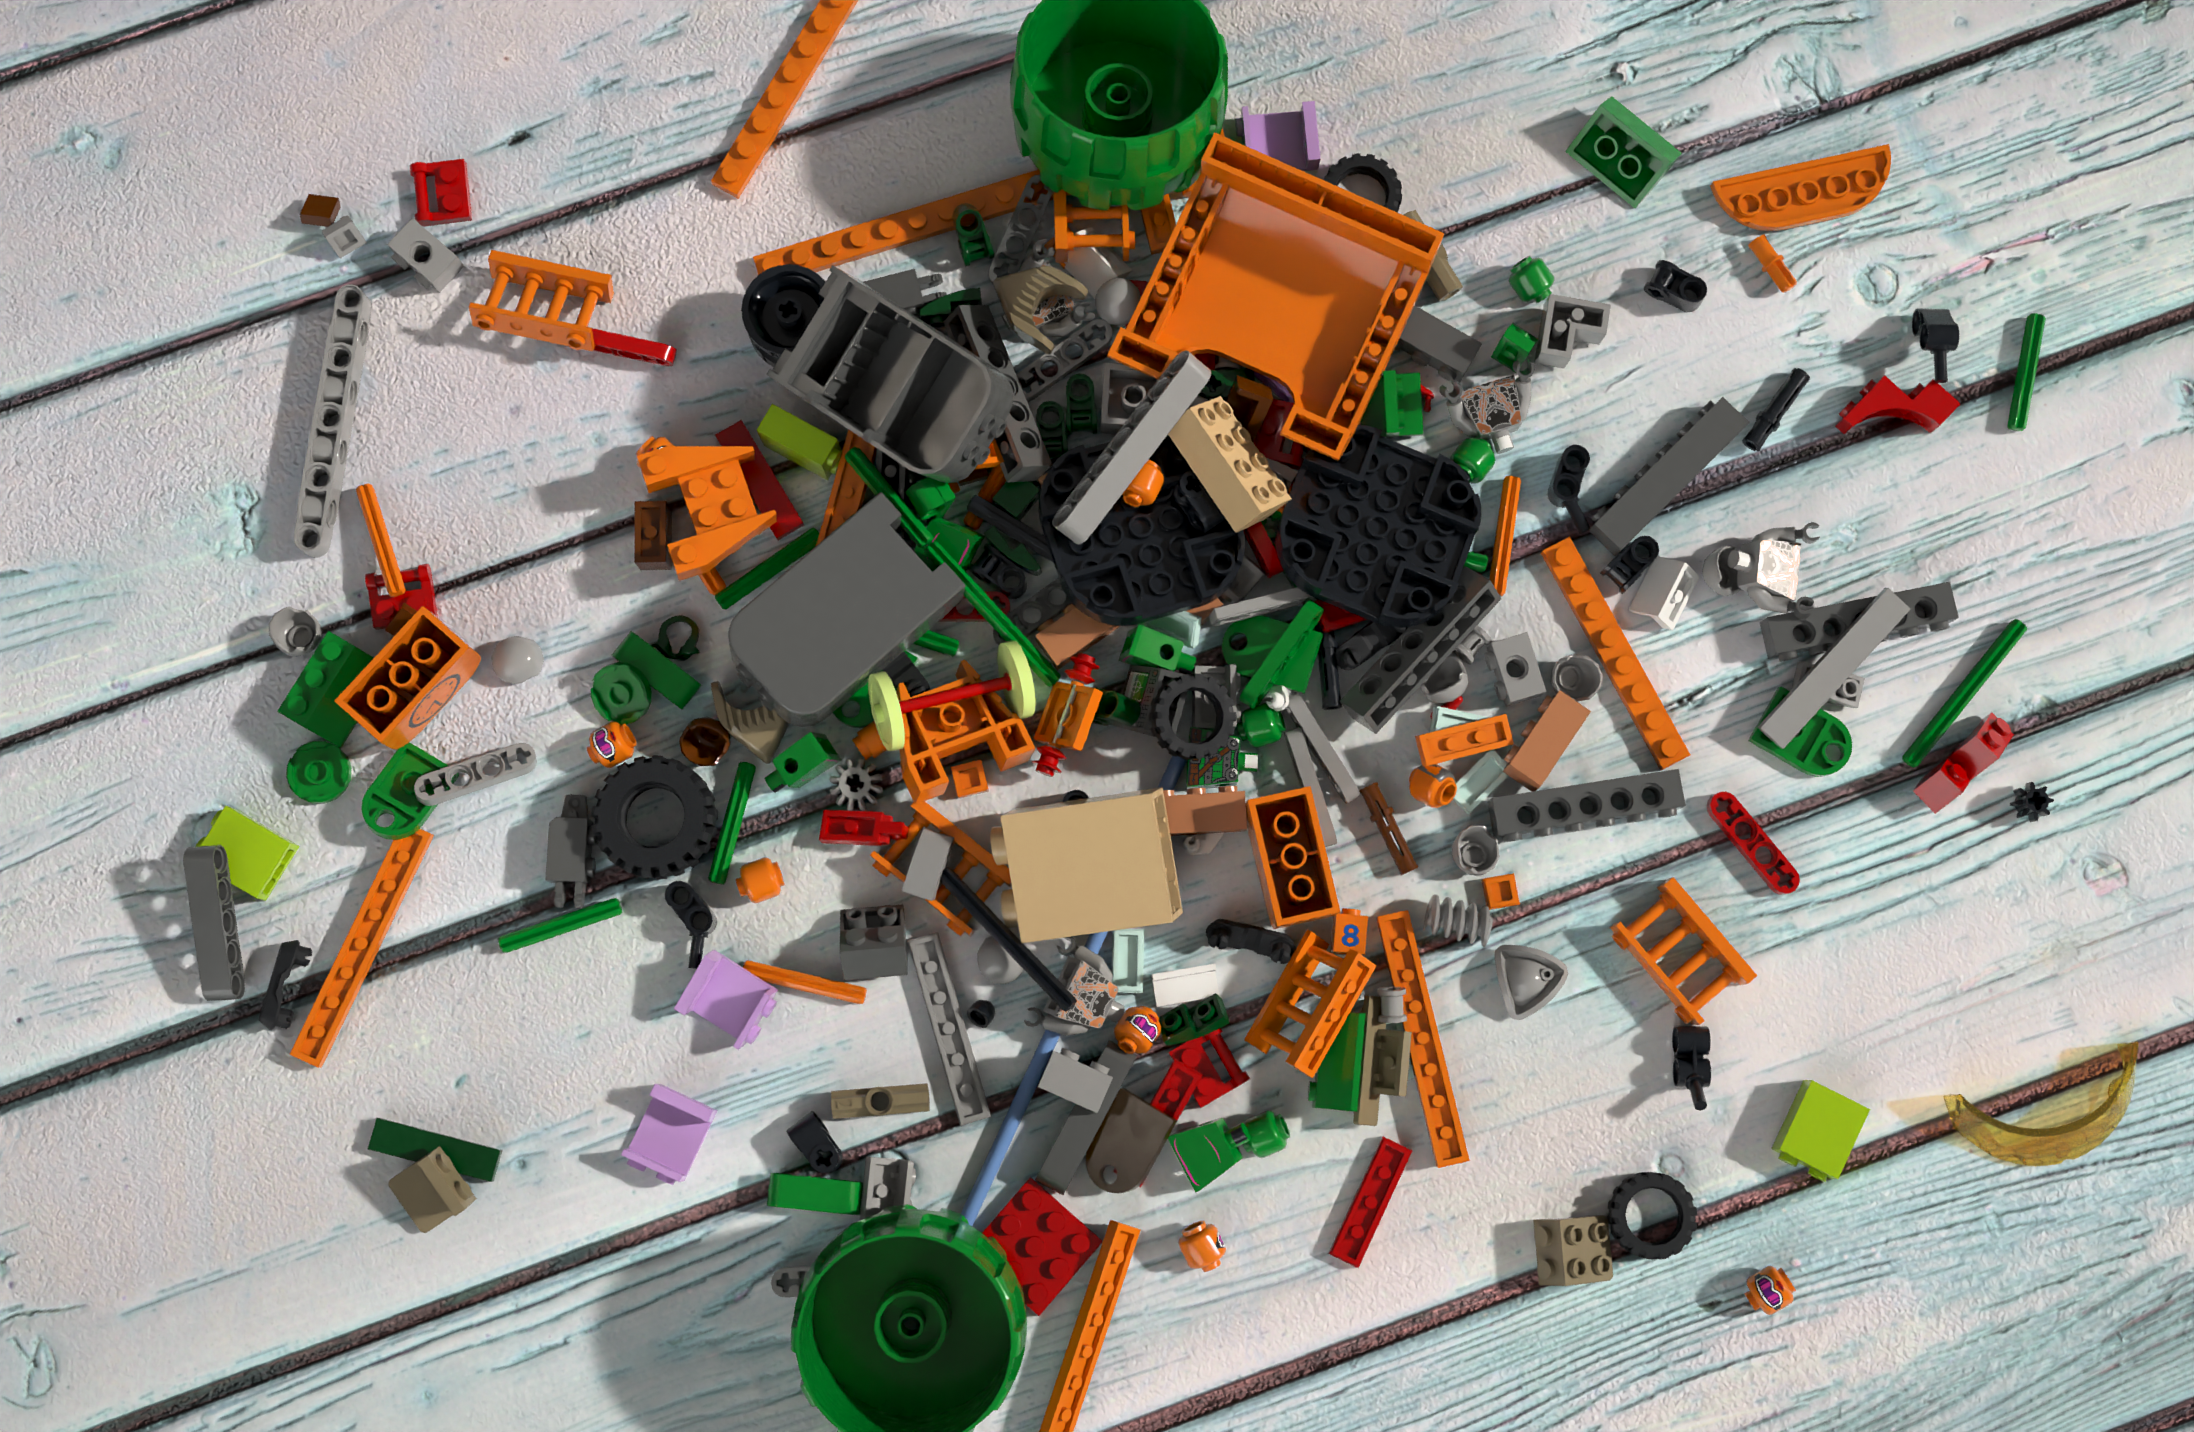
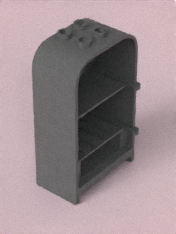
[766,265,1013,483]
[728,492,966,727]

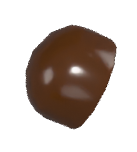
[679,716,731,766]

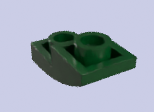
[920,287,982,328]
[1159,993,1230,1046]

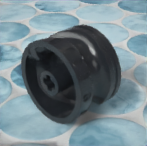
[741,264,826,367]

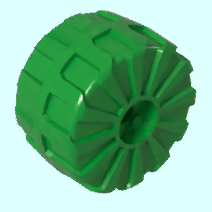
[1010,0,1228,211]
[791,1204,1027,1432]

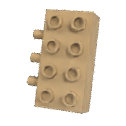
[1168,396,1291,533]

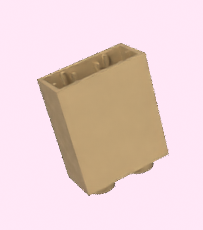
[990,787,1183,943]

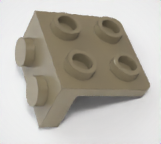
[388,1146,477,1233]
[1533,1215,1613,1286]

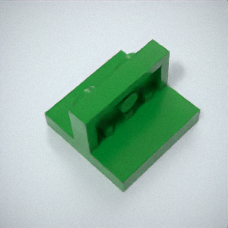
[1360,370,1424,438]

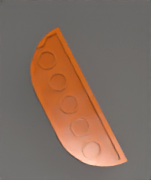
[1710,144,1891,231]

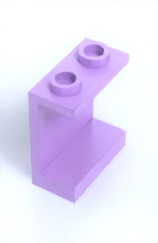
[1235,101,1320,171]
[674,950,778,1050]
[621,1084,718,1185]

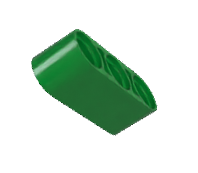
[611,631,702,710]
[767,1173,863,1215]

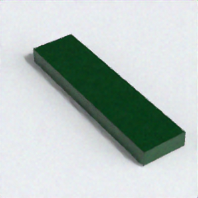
[368,1118,503,1182]

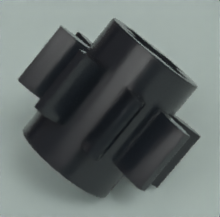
[2010,782,2054,822]

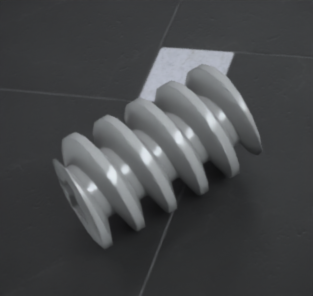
[1423,894,1493,947]

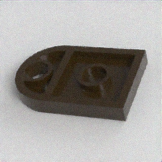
[1086,1088,1178,1193]

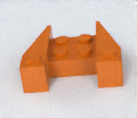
[637,446,777,581]
[896,660,1035,805]

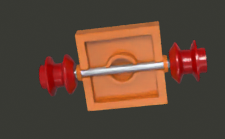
[1031,653,1103,777]

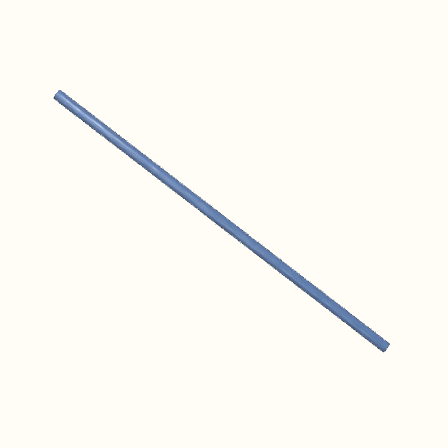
[961,756,1187,1226]

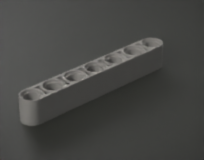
[1052,350,1211,545]

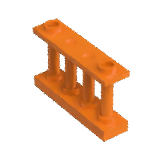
[1053,190,1135,263]
[469,250,614,351]
[870,801,1012,937]
[1609,877,1757,1026]
[1244,929,1376,1078]

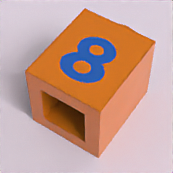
[1330,908,1368,955]

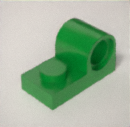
[1491,323,1539,373]
[905,477,956,523]

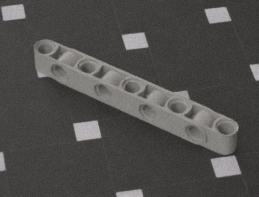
[294,284,372,558]

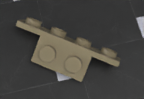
[1353,995,1412,1126]

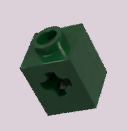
[992,481,1040,521]

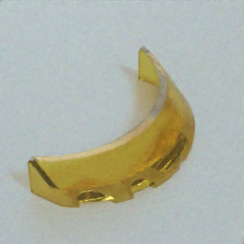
[1943,1041,2138,1166]

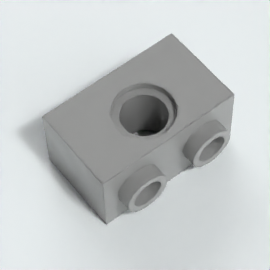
[387,218,464,293]
[1485,632,1547,707]

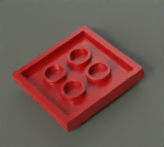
[982,1177,1103,1316]

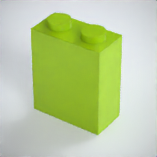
[756,404,842,481]
[195,806,300,901]
[1771,1080,1870,1182]

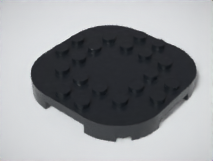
[1275,425,1481,628]
[1038,435,1245,626]

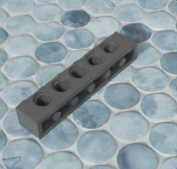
[943,305,1052,482]
[1340,566,1502,734]
[1760,582,1959,662]
[1487,769,1686,842]

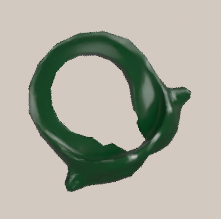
[651,615,700,661]

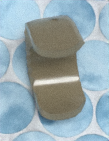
[993,266,1088,355]
[711,681,789,764]

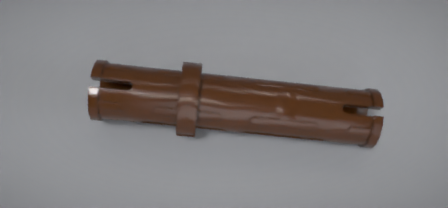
[1359,782,1419,875]

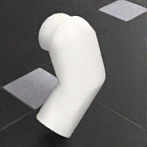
[1262,685,1289,711]
[1182,833,1225,855]

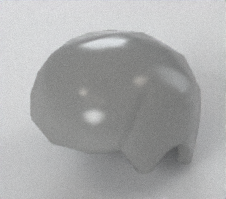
[1095,278,1141,326]
[1702,545,1741,596]
[269,606,321,656]
[491,636,544,684]
[1550,654,1603,701]
[1421,656,1468,703]
[1452,825,1500,876]
[977,936,1024,984]

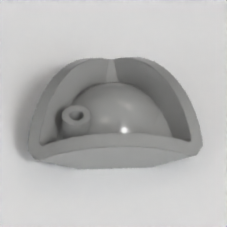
[1495,945,1568,1020]

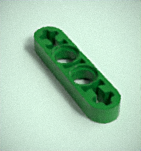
[1239,600,1324,709]

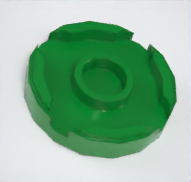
[591,662,652,725]
[286,741,352,804]

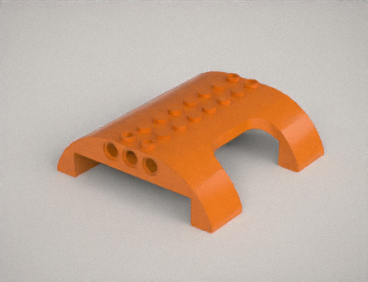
[1107,132,1445,461]

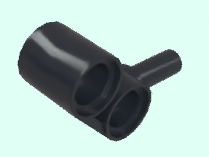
[1912,308,1959,383]
[1547,445,1591,534]
[665,881,717,969]
[1672,1026,1711,1111]

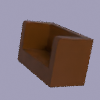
[1225,375,1273,442]
[634,501,672,570]

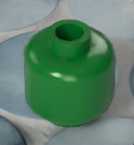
[1508,256,1555,303]
[1450,438,1496,484]
[1237,703,1286,748]
[1242,1111,1290,1158]

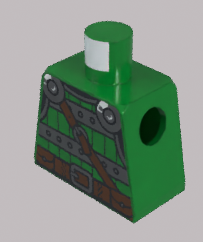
[1186,727,1258,790]

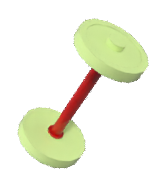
[868,640,1036,751]

